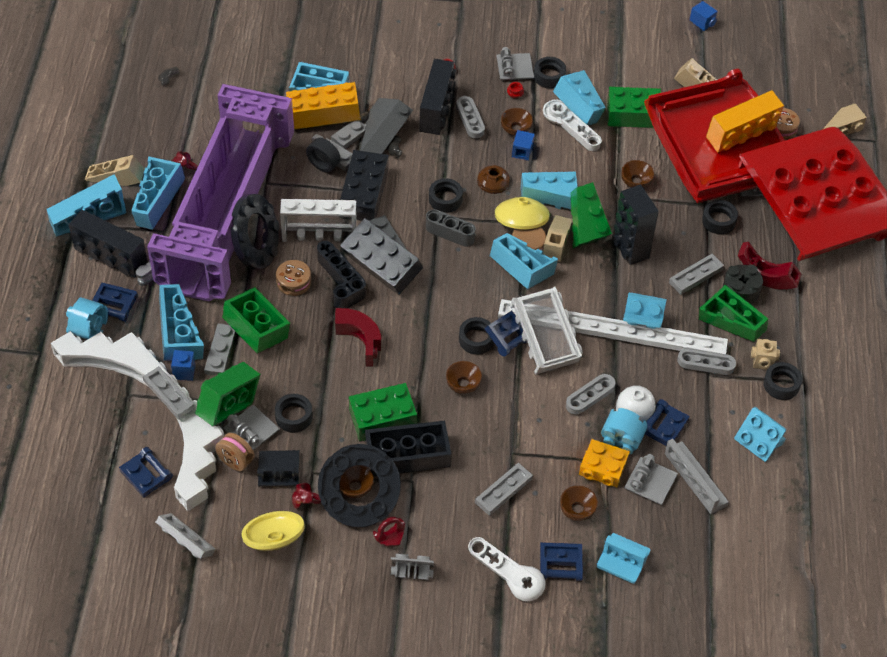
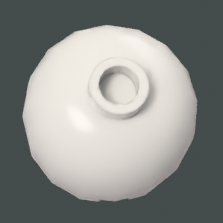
[616,386,655,423]

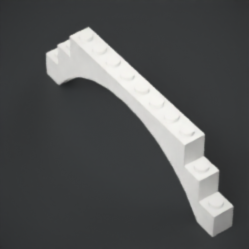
[51,331,224,511]

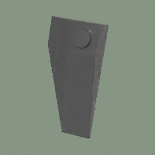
[360,98,413,154]

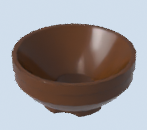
[501,108,533,135]
[621,160,654,188]
[477,165,510,194]
[446,361,482,394]
[339,465,374,499]
[560,485,598,521]

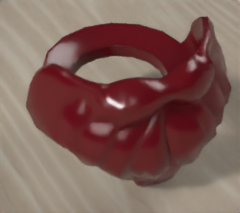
[172,151,198,170]
[292,483,321,509]
[373,517,405,547]

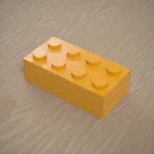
[286,82,361,129]
[706,90,784,152]

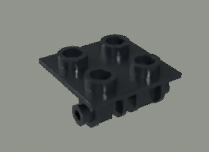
[257,450,300,487]

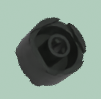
[722,265,763,305]

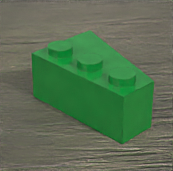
[570,182,612,249]
[699,285,769,342]

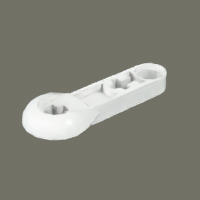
[543,100,601,151]
[468,537,546,601]

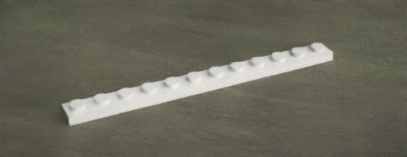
[498,299,728,354]

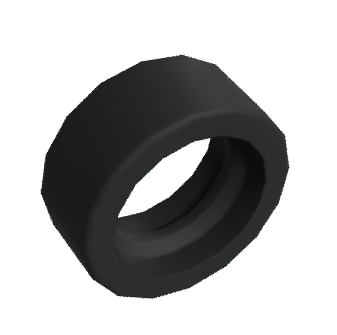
[534,56,566,88]
[306,137,341,173]
[429,178,463,213]
[702,200,738,234]
[459,317,494,355]
[763,362,803,400]
[275,393,313,433]

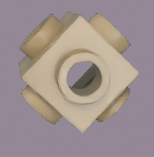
[751,339,780,370]

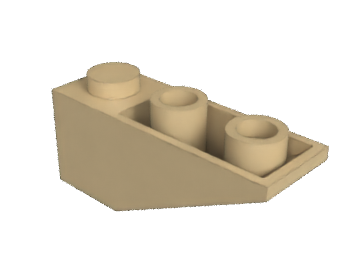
[674,58,717,87]
[823,103,867,135]
[85,155,145,186]
[543,215,573,262]

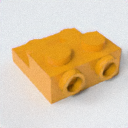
[579,439,630,487]

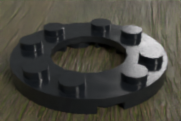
[231,194,280,269]
[318,444,401,527]

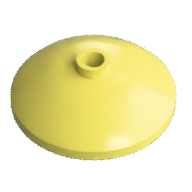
[495,197,550,229]
[242,511,305,551]

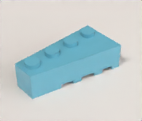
[132,157,185,230]
[46,174,126,236]
[159,284,204,361]

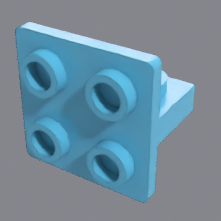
[623,292,667,329]
[734,407,786,461]
[597,533,650,584]

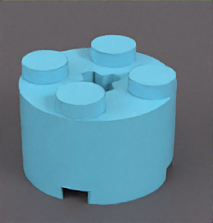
[66,297,108,340]
[601,408,648,454]

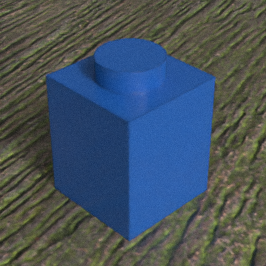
[689,1,718,31]
[512,130,535,161]
[171,350,196,381]

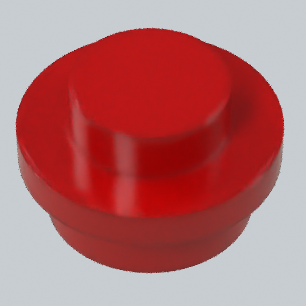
[507,82,524,98]

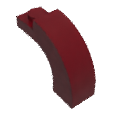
[737,241,802,290]
[335,308,381,367]

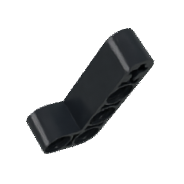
[317,241,366,309]

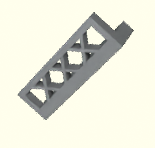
[665,439,729,514]

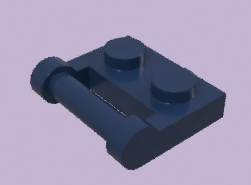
[92,282,138,322]
[484,310,528,357]
[645,399,690,446]
[119,447,173,498]
[540,542,583,581]

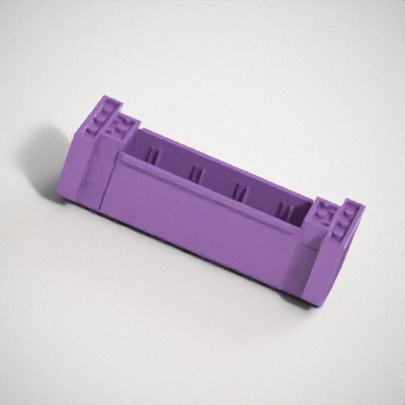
[147,84,294,301]

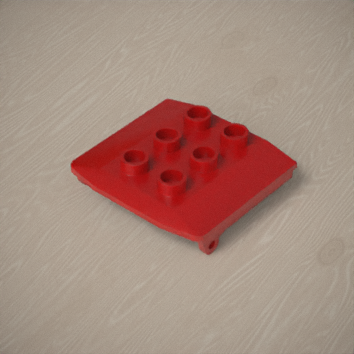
[644,68,785,203]
[738,127,887,261]

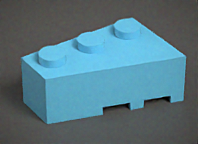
[289,62,350,91]
[553,70,606,125]
[521,172,578,209]
[490,233,558,289]

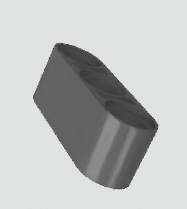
[426,209,476,247]

